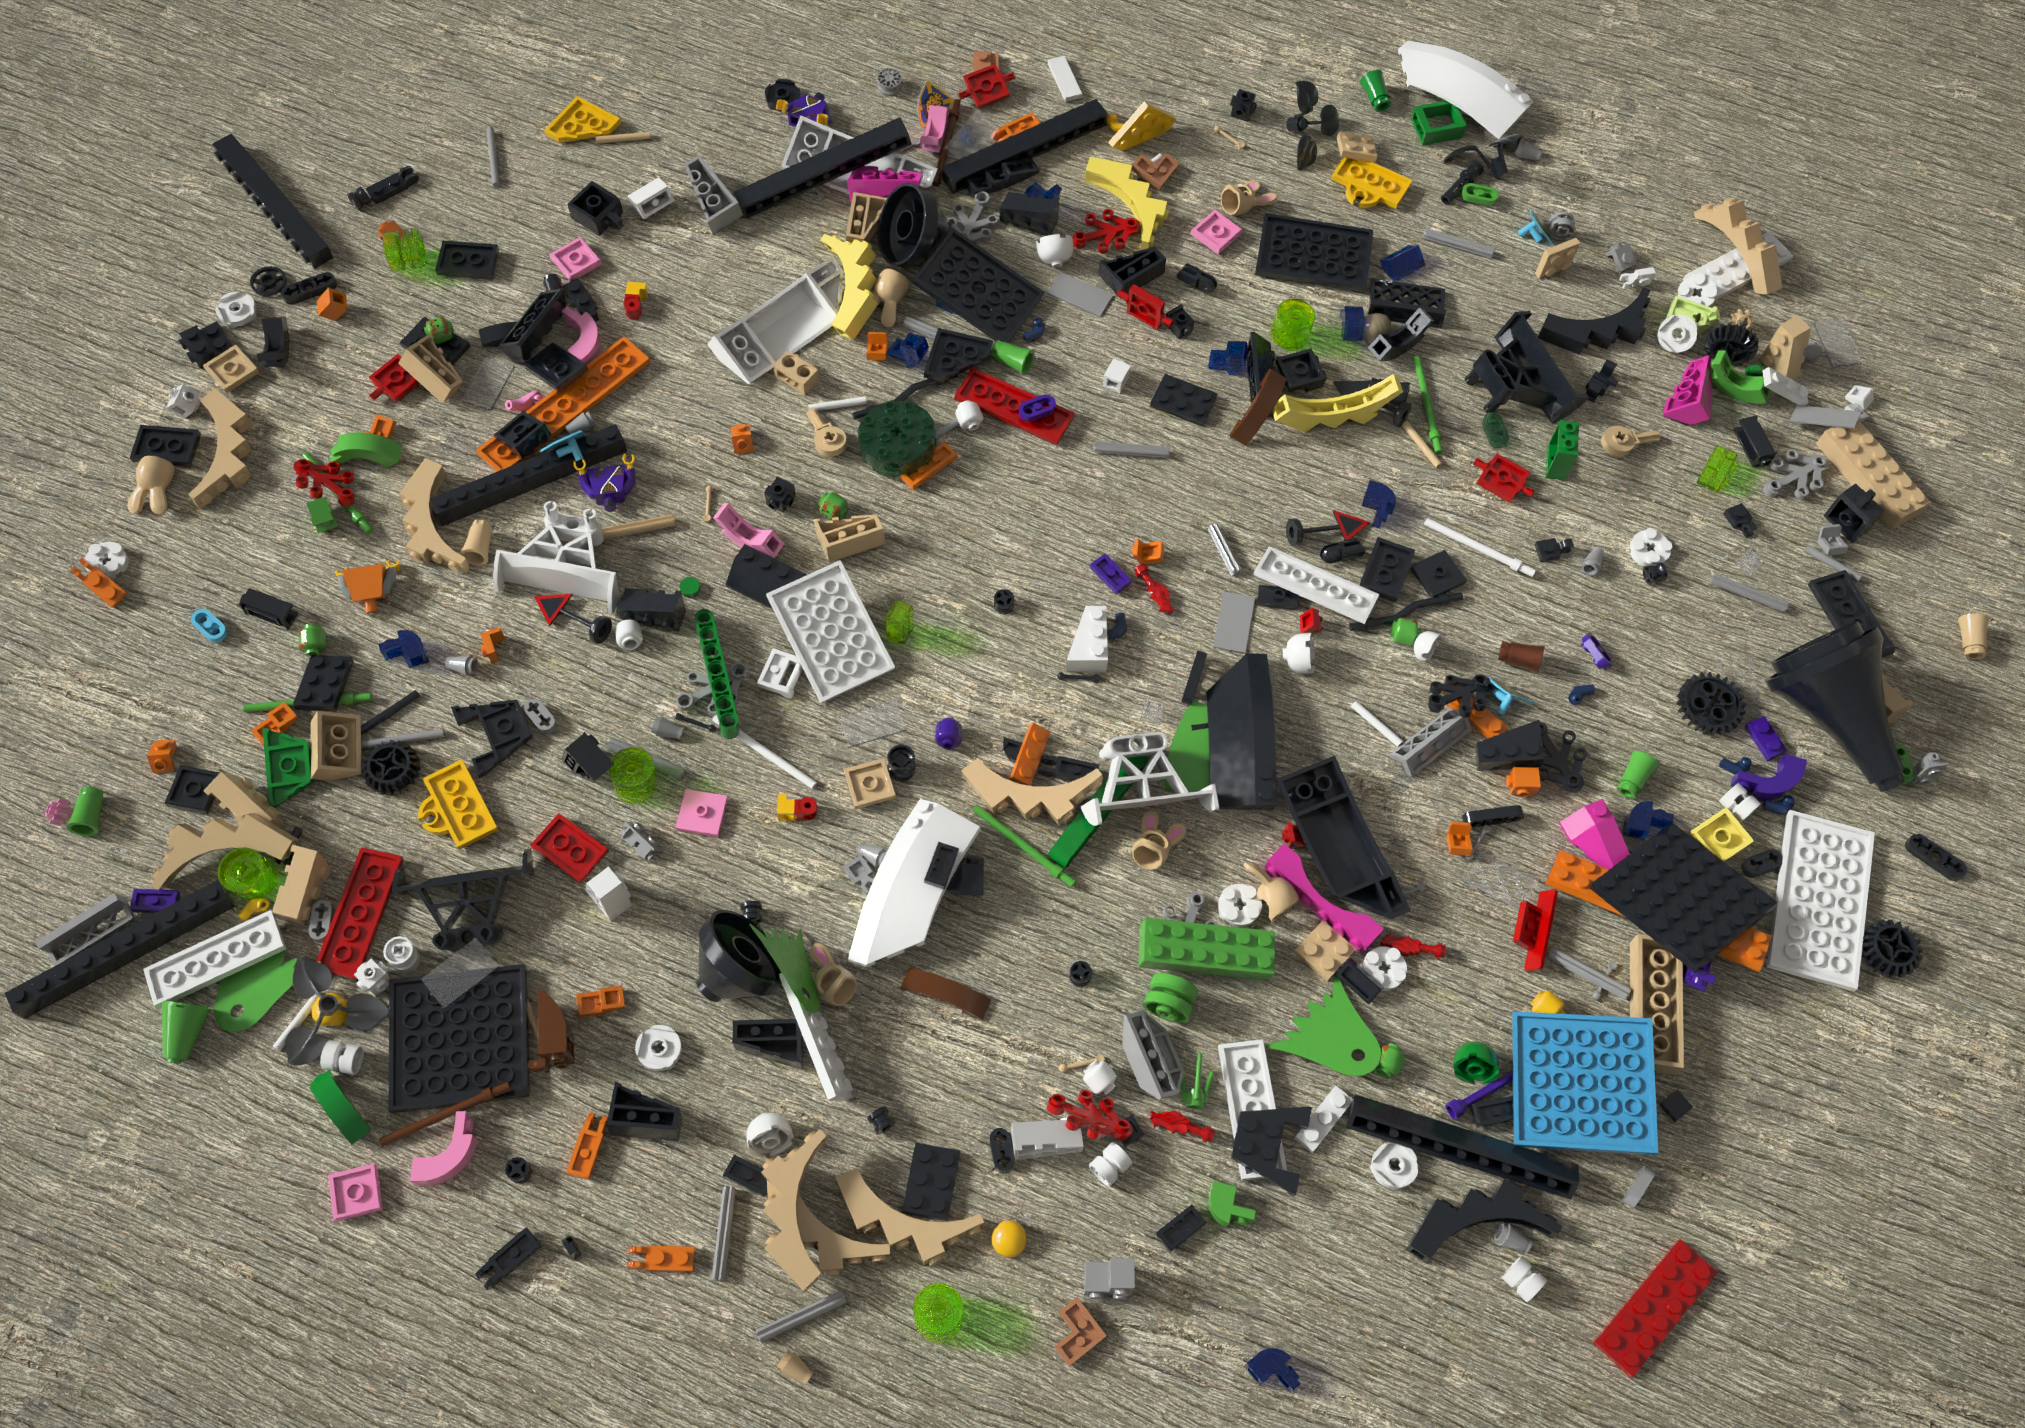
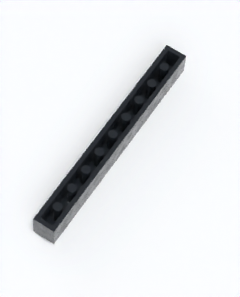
[942,99,1108,194]
[734,117,912,219]
[212,133,333,269]
[430,424,627,526]
[4,880,236,1019]
[1346,1094,1579,1199]

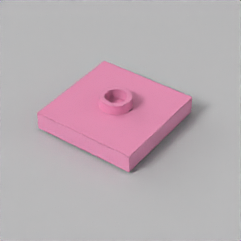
[1191,210,1243,255]
[549,237,602,282]
[676,789,728,837]
[328,1163,383,1222]

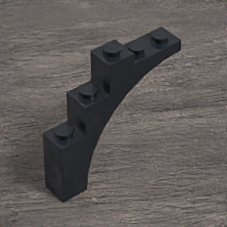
[1538,287,1651,355]
[1405,1179,1562,1263]

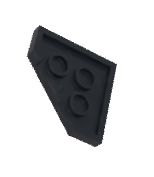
[924,328,993,382]

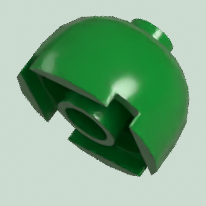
[1453,1041,1499,1084]

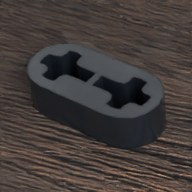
[1741,850,1783,878]
[990,1128,1014,1173]

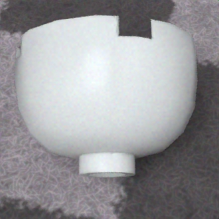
[1036,234,1074,268]
[1283,633,1315,674]
[747,1113,794,1157]

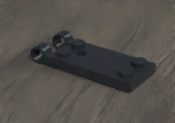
[1808,570,1895,657]

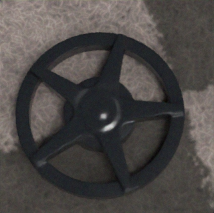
[250,266,287,296]

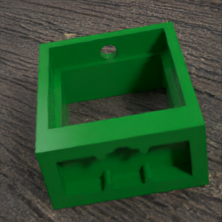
[1411,101,1467,146]
[1545,420,1579,481]

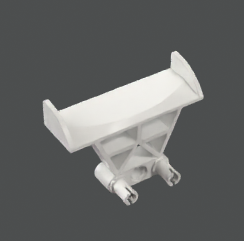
[493,501,620,615]
[1081,732,1219,825]

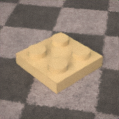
[1337,131,1378,163]
[1535,238,1580,279]
[203,345,260,394]
[843,758,896,810]
[1294,920,1356,982]

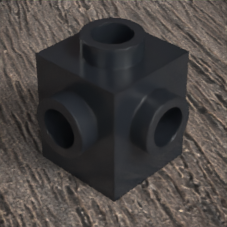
[1230,89,1257,122]
[764,477,796,513]

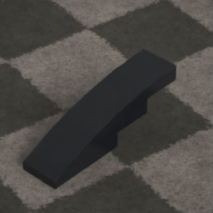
[965,158,1040,197]

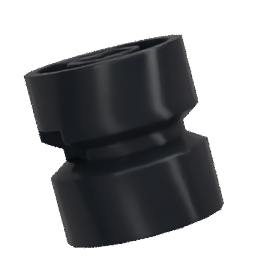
[887,745,916,781]

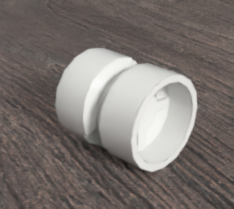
[1719,783,1761,822]
[383,936,421,974]
[320,1040,364,1075]
[1089,1142,1133,1187]
[1501,1256,1547,1302]

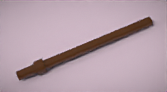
[932,99,961,187]
[379,1081,512,1146]

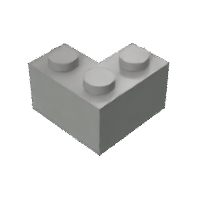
[1084,1258,1135,1300]

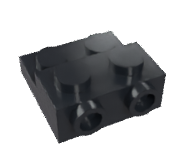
[178,321,233,369]
[1275,348,1327,392]
[494,411,552,459]

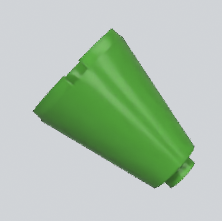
[161,1001,210,1064]

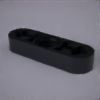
[281,272,337,305]
[1181,650,1208,705]
[1462,805,1525,828]
[1905,834,1967,881]

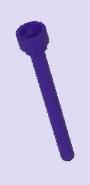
[1445,1070,1513,1120]

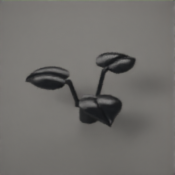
[1286,81,1339,170]
[1444,133,1522,177]

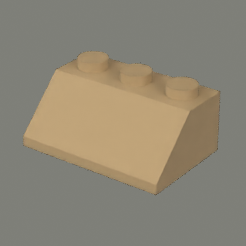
[311,711,361,781]

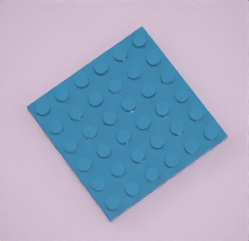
[1512,1011,1658,1155]

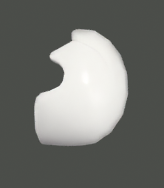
[1414,631,1442,662]

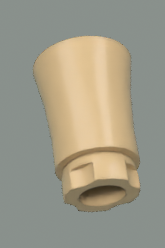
[460,519,493,566]
[1958,613,1989,660]

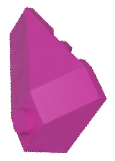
[847,166,923,202]
[1663,355,1712,425]
[1559,799,1630,870]

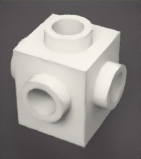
[167,384,201,418]
[354,959,391,997]

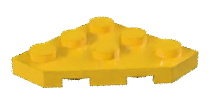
[544,96,621,143]
[1109,102,1177,151]

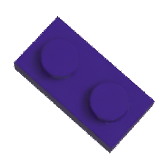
[1090,553,1132,595]
[1745,716,1787,761]
[130,889,181,913]

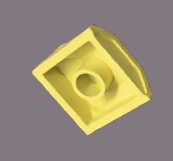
[1690,807,1754,862]

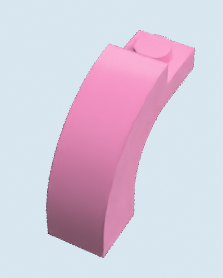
[920,105,950,153]
[562,307,601,365]
[713,503,785,558]
[410,1111,477,1186]

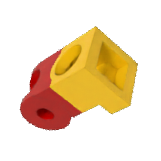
[624,282,649,320]
[777,794,818,821]

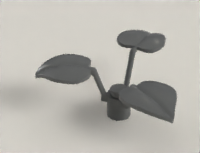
[285,957,389,1065]

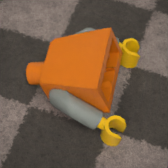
[335,560,401,613]

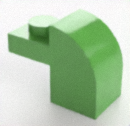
[306,496,338,533]
[1208,1181,1256,1228]

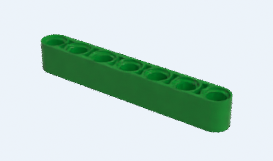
[695,609,739,739]
[1048,748,1149,868]

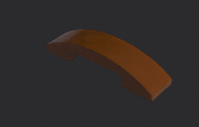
[1229,369,1287,446]
[900,968,991,1020]

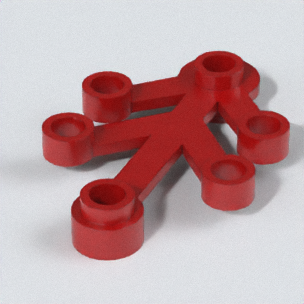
[1072,209,1140,254]
[293,459,355,507]
[1047,1089,1133,1141]

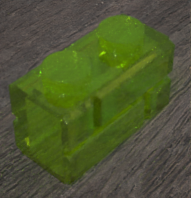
[1697,445,1738,493]
[885,600,914,645]

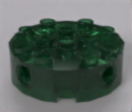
[858,401,937,477]

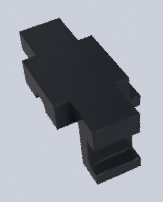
[1585,359,1619,403]

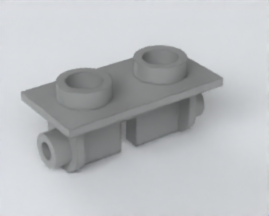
[1910,752,1949,785]
[620,821,664,861]

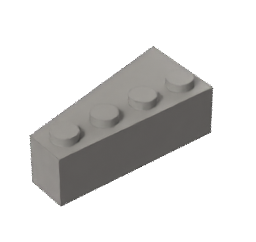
[684,155,743,235]

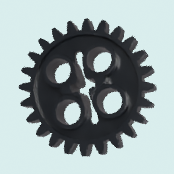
[1676,672,1746,736]

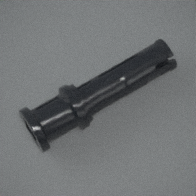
[1441,160,1484,205]

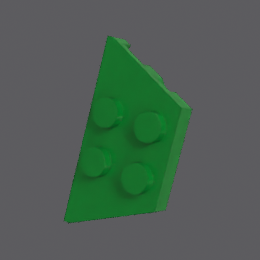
[263,728,313,808]

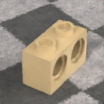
[774,351,819,396]

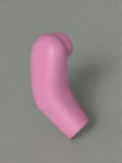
[505,391,543,412]

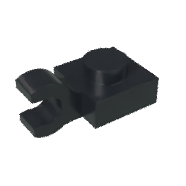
[1723,503,1757,538]
[1535,538,1574,562]

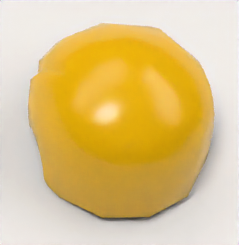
[312,993,349,1027]
[992,1220,1027,1257]

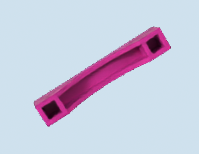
[1265,844,1384,954]

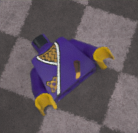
[776,92,832,127]
[574,454,636,512]

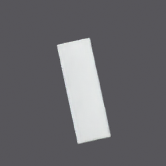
[1048,56,1082,102]

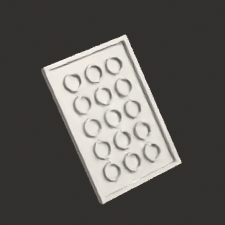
[766,560,895,704]

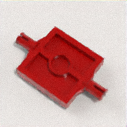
[958,63,1015,109]
[1117,284,1174,331]
[369,354,420,403]
[1473,453,1535,503]

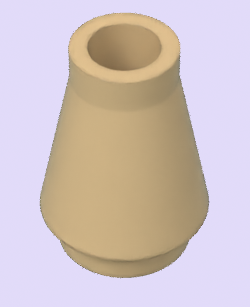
[776,1350,814,1385]

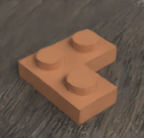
[1132,153,1180,190]
[1054,1297,1107,1367]

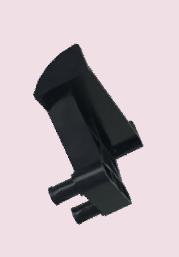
[1464,311,1589,424]
[392,848,534,950]

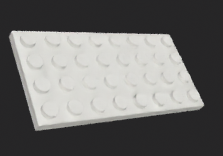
[1766,810,1875,992]

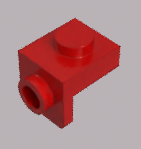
[1282,822,1307,849]

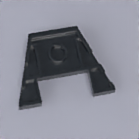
[451,700,533,778]
[1231,1107,1312,1196]

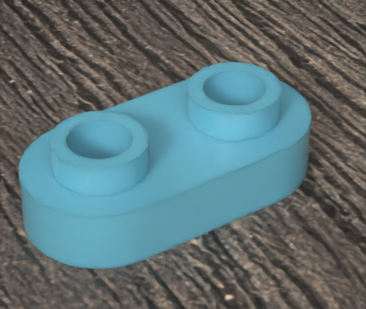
[191,609,228,643]

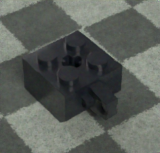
[567,181,624,236]
[1823,483,1884,543]

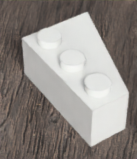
[1066,606,1108,672]

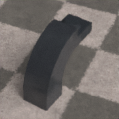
[1368,307,1434,361]
[257,316,289,367]

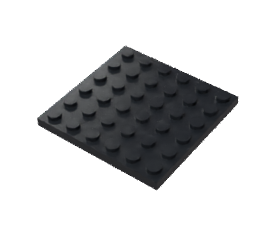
[1590,822,1778,973]
[389,964,530,1113]

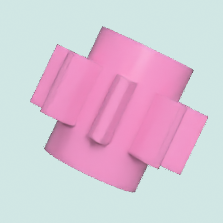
[45,798,74,826]

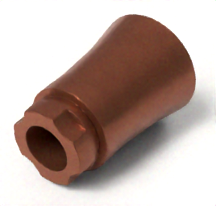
[1498,641,1545,673]

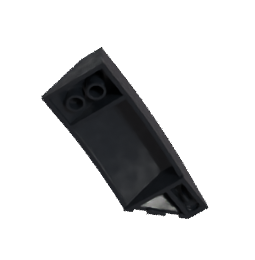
[1206,653,1277,810]
[1276,755,1411,920]

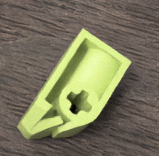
[1666,295,1720,334]

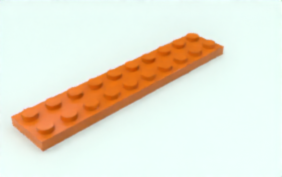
[476,336,650,472]
[1545,850,1772,972]

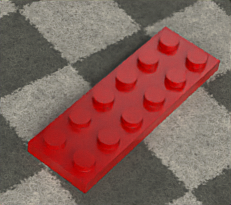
[954,368,1075,445]
[316,847,404,981]
[1593,1239,1718,1378]

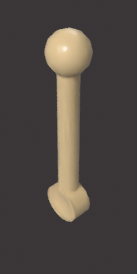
[1214,126,1245,150]
[703,486,714,523]
[1059,1055,1105,1073]

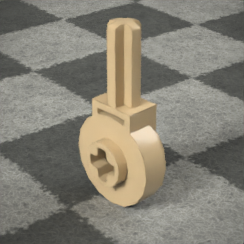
[807,408,847,457]
[1601,426,1660,457]

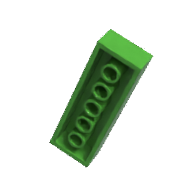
[1138,918,1275,981]

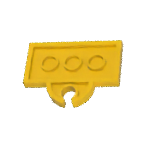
[1331,157,1413,209]
[418,759,499,850]

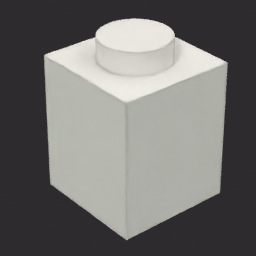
[1103,358,1131,393]

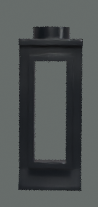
[1733,415,1777,467]
[238,588,298,630]

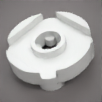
[1678,273,1717,307]
[216,291,257,329]
[1657,315,1697,353]
[1630,528,1672,567]
[85,542,129,579]
[1218,884,1262,928]
[1362,946,1407,991]
[635,1025,682,1071]
[1370,1143,1418,1190]

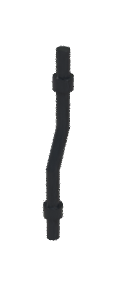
[852,375,958,420]
[1349,592,1463,631]

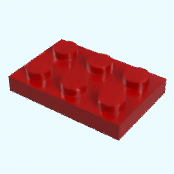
[530,813,609,884]

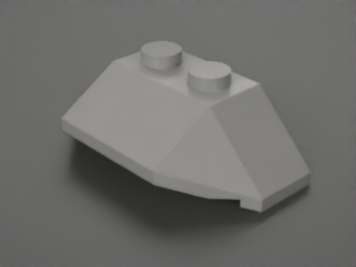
[1122,1011,1184,1100]

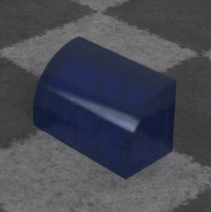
[1380,245,1426,281]

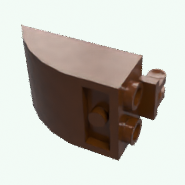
[528,989,575,1073]

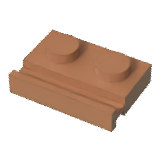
[973,51,999,72]

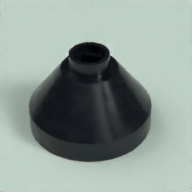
[878,183,953,268]
[696,910,782,1002]

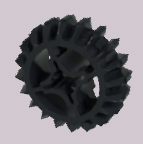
[1705,323,1759,366]
[361,740,421,797]
[1862,919,1923,979]

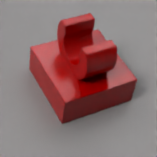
[1299,608,1324,633]

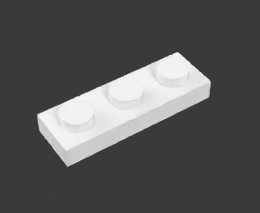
[1763,367,1808,406]
[1294,1085,1353,1153]

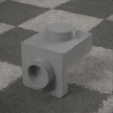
[1605,242,1637,272]
[1817,524,1848,556]

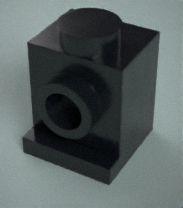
[1165,304,1195,339]

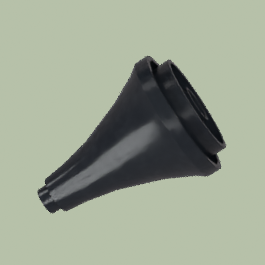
[1765,621,1905,792]

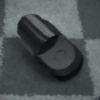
[1177,263,1217,293]
[1320,538,1365,564]

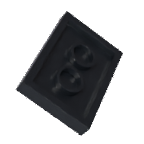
[435,240,499,279]
[400,317,470,366]
[524,342,589,392]
[1150,374,1218,427]
[130,425,201,467]
[1359,537,1415,602]
[293,655,354,712]
[902,1143,961,1221]

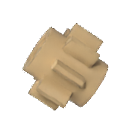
[1729,309,1755,329]

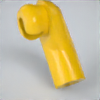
[1107,113,1124,132]
[237,898,270,922]

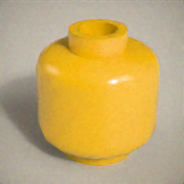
[1530,990,1565,1014]

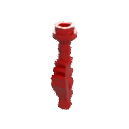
[1134,564,1174,614]
[1380,932,1446,959]
[1150,1110,1215,1143]

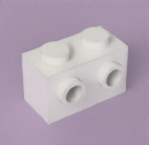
[628,177,675,219]

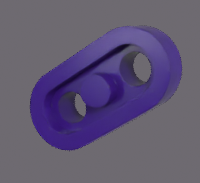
[1019,394,1056,422]
[1581,633,1614,670]

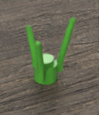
[1181,1052,1214,1109]

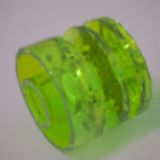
[383,227,426,272]
[1270,299,1316,350]
[609,747,657,804]
[218,847,277,901]
[913,1283,964,1344]

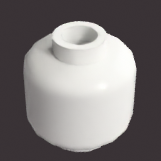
[955,400,983,431]
[615,620,643,650]
[1083,1060,1117,1095]

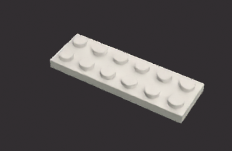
[1683,231,1793,301]
[1253,546,1379,624]
[143,910,286,1009]
[779,973,854,1101]
[1218,1039,1287,1181]

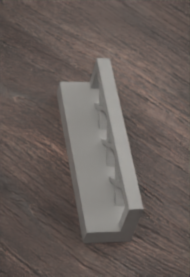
[1390,708,1472,777]
[36,893,136,966]

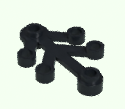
[1428,675,1491,718]
[1539,722,1587,793]

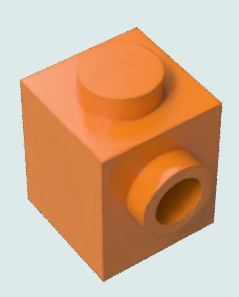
[317,288,348,321]
[1506,767,1541,797]

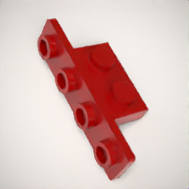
[1513,889,1558,972]

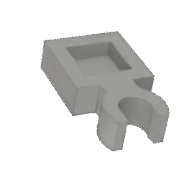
[843,855,874,896]

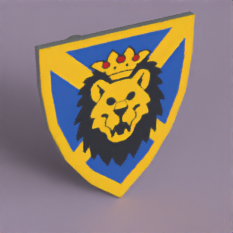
[917,80,954,127]

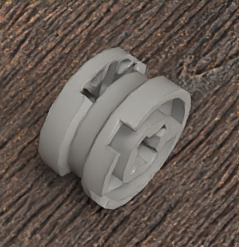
[877,68,902,96]
[1549,212,1576,240]

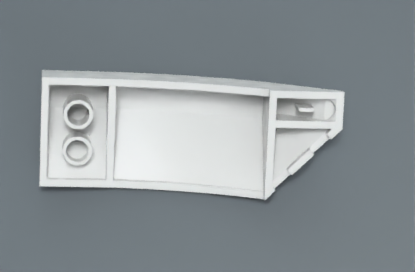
[1398,41,1534,139]
[781,116,938,198]
[707,256,844,384]
[848,799,981,967]

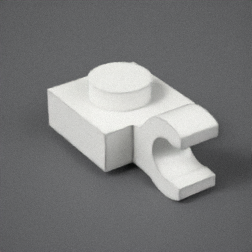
[1619,267,1655,289]

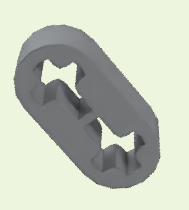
[524,699,557,734]
[309,900,335,943]
[1622,1166,1655,1208]

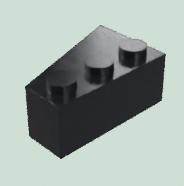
[999,192,1060,236]
[1098,247,1166,299]
[618,588,686,632]
[1475,720,1544,771]
[561,732,614,781]
[732,1019,803,1070]
[606,1082,683,1141]

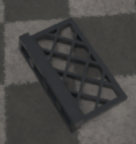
[1367,278,1446,328]

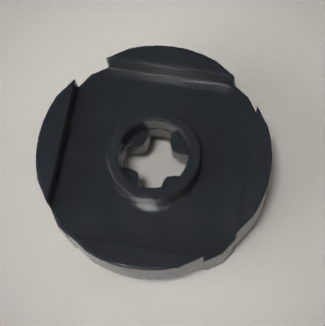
[765,79,801,111]

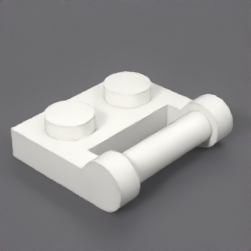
[757,649,803,699]

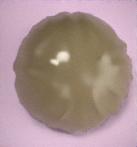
[1358,313,1391,345]

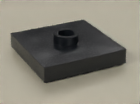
[1410,550,1467,598]
[164,765,220,814]

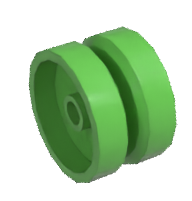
[1143,973,1199,1023]

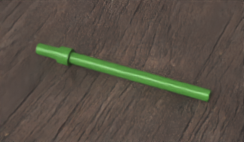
[1413,356,1443,454]
[302,452,373,535]
[243,692,372,713]
[972,804,1077,888]

